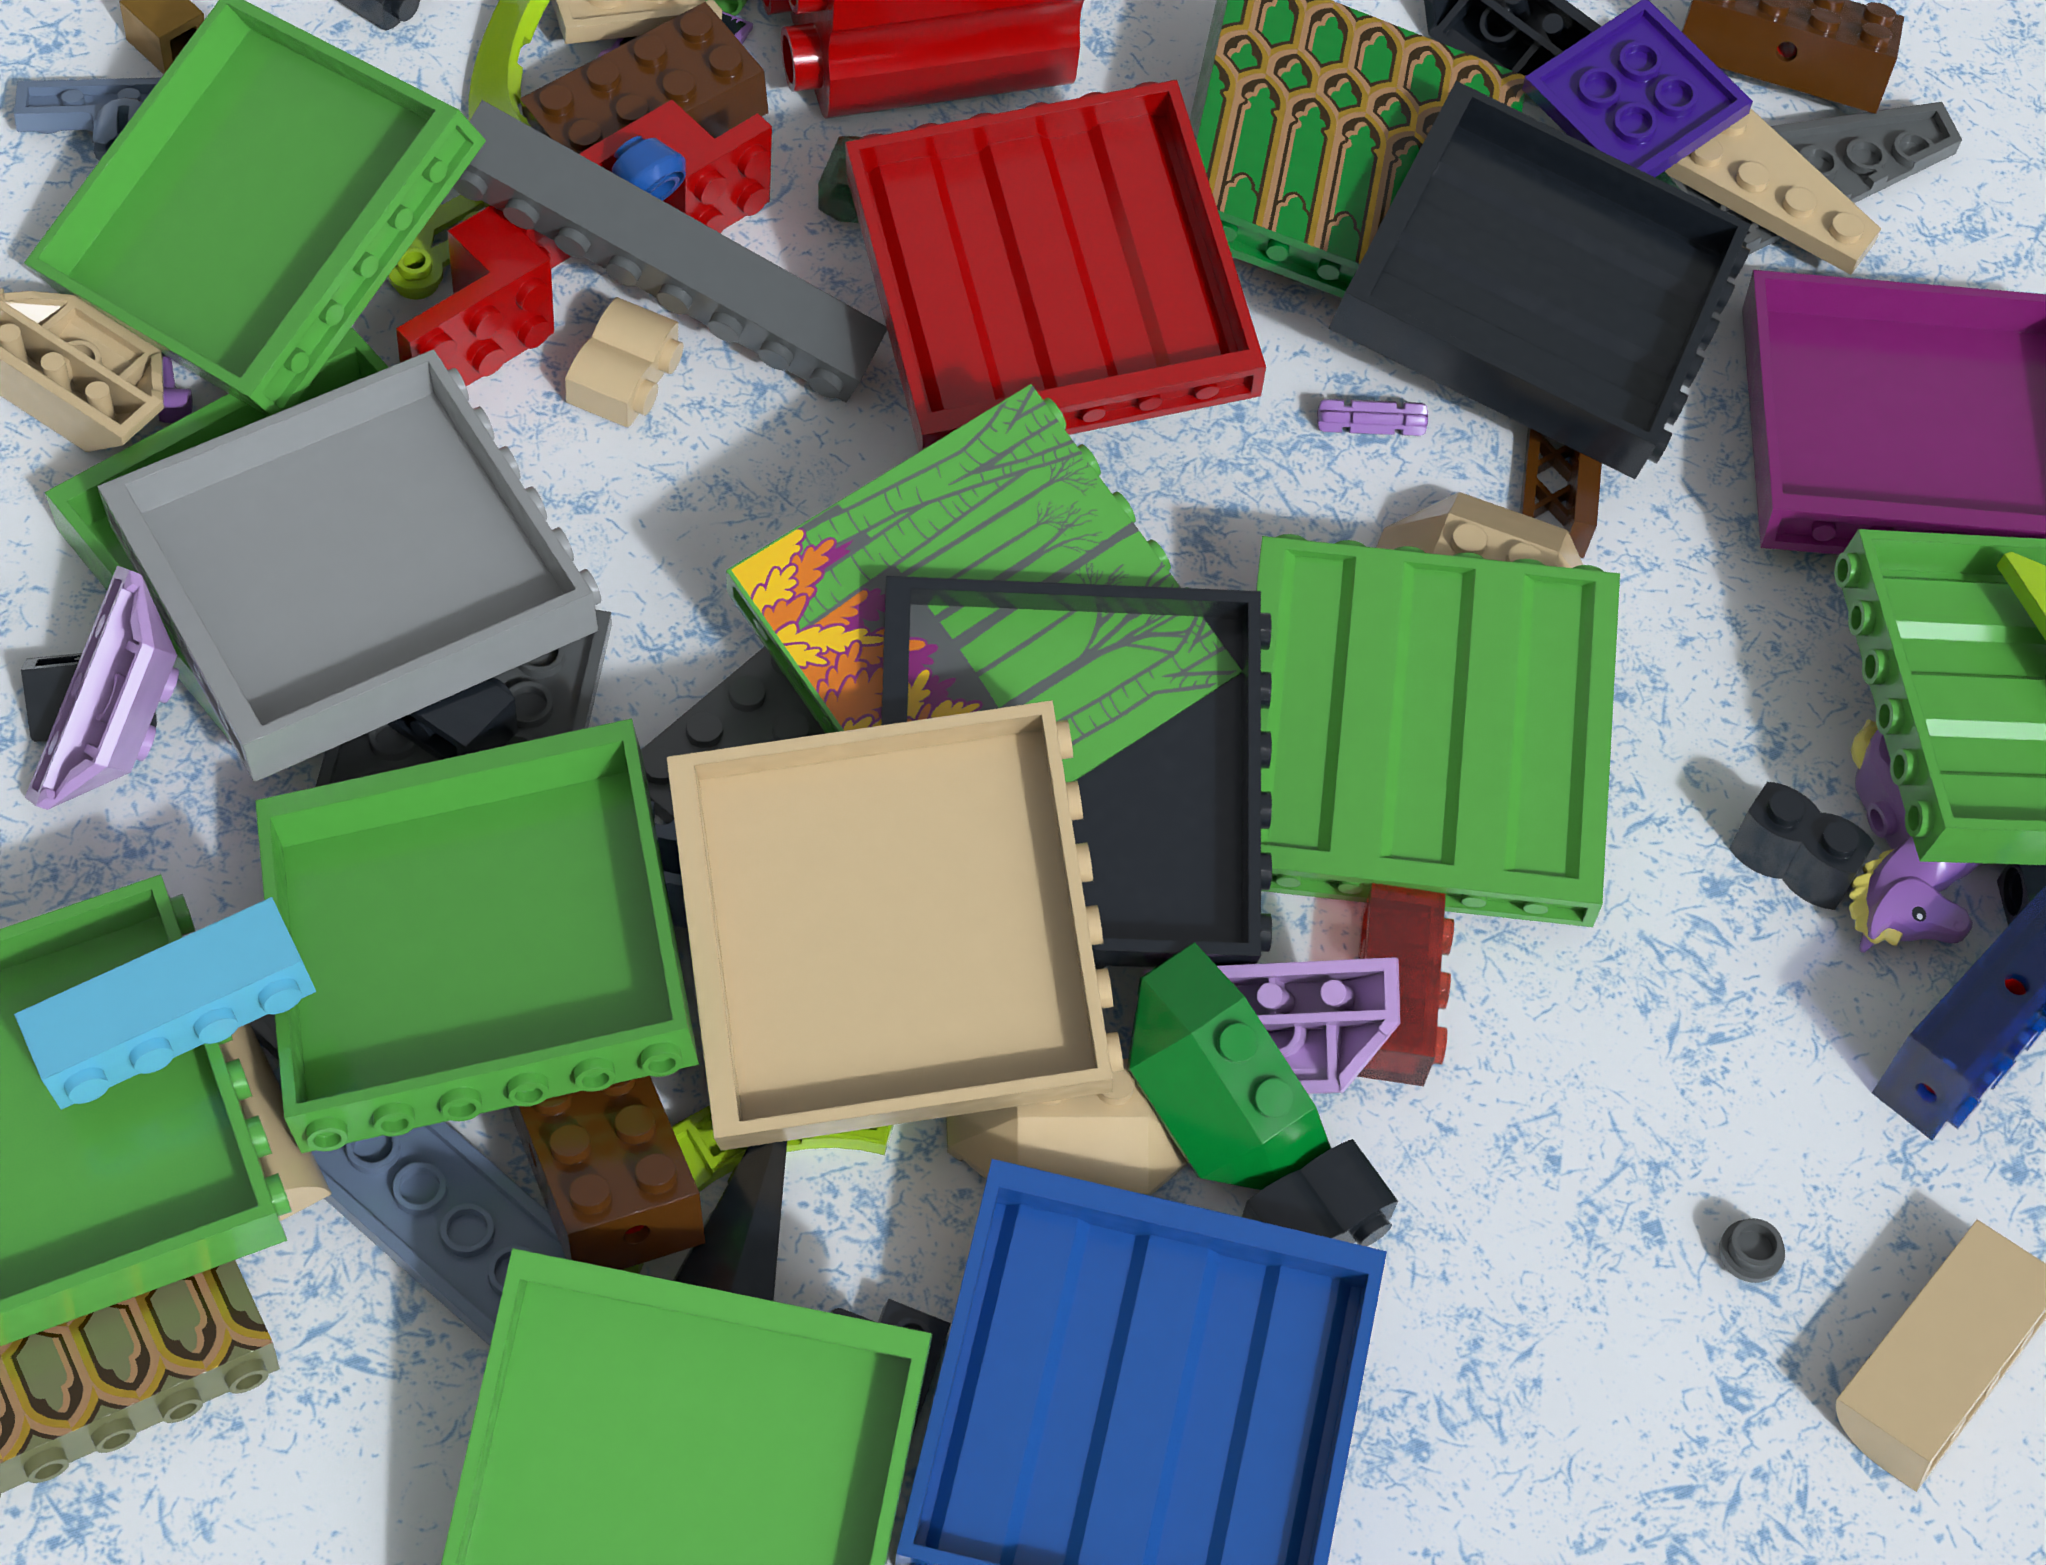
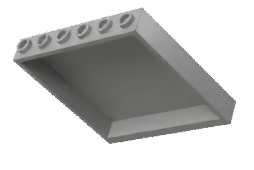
[97,349,601,782]

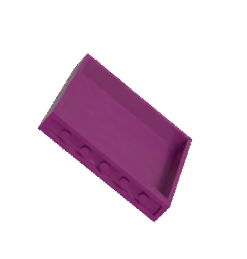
[1742,270,2046,555]

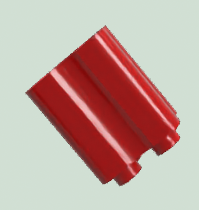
[762,0,1084,119]

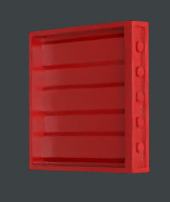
[845,80,1266,452]

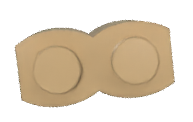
[565,297,684,428]

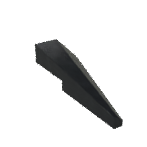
[673,1141,787,1301]

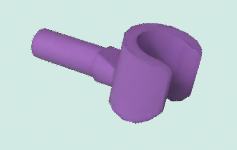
[158,357,193,423]

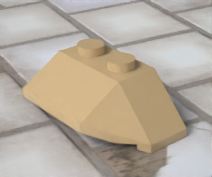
[0,288,164,452]
[1376,492,1583,568]
[946,1059,1188,1196]

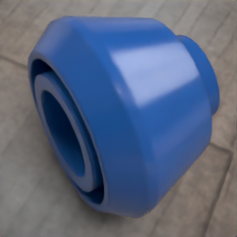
[612,136,686,201]

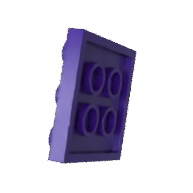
[1522,0,1753,177]

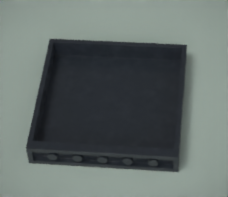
[881,576,1272,967]

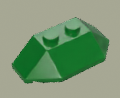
[1127,942,1331,1190]

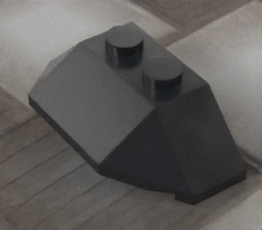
[1424,0,1601,76]

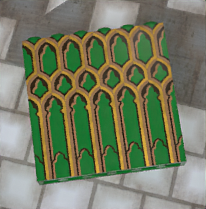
[1190,0,1525,298]

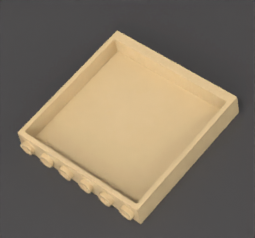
[667,700,1124,1151]

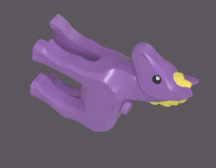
[1849,719,1986,953]

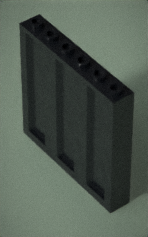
[1328,81,1751,479]

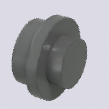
[1719,1218,1785,1283]

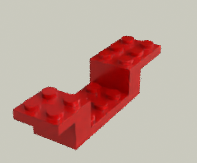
[396,99,772,386]

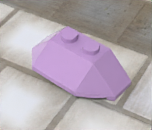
[25,566,179,810]
[1144,957,1401,1094]

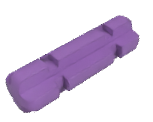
[1317,399,1428,436]

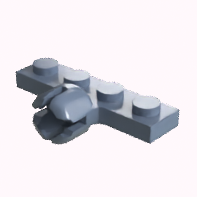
[14,77,162,161]

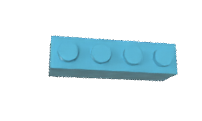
[14,897,316,1110]

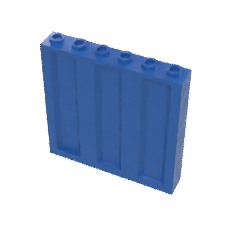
[895,1159,1387,1565]

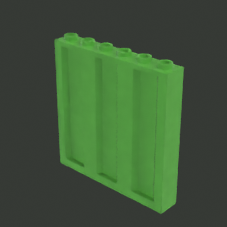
[1834,529,2046,865]
[1256,534,1620,927]

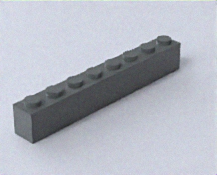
[453,100,887,403]

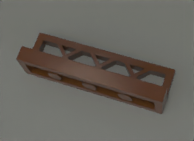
[1520,427,1602,559]

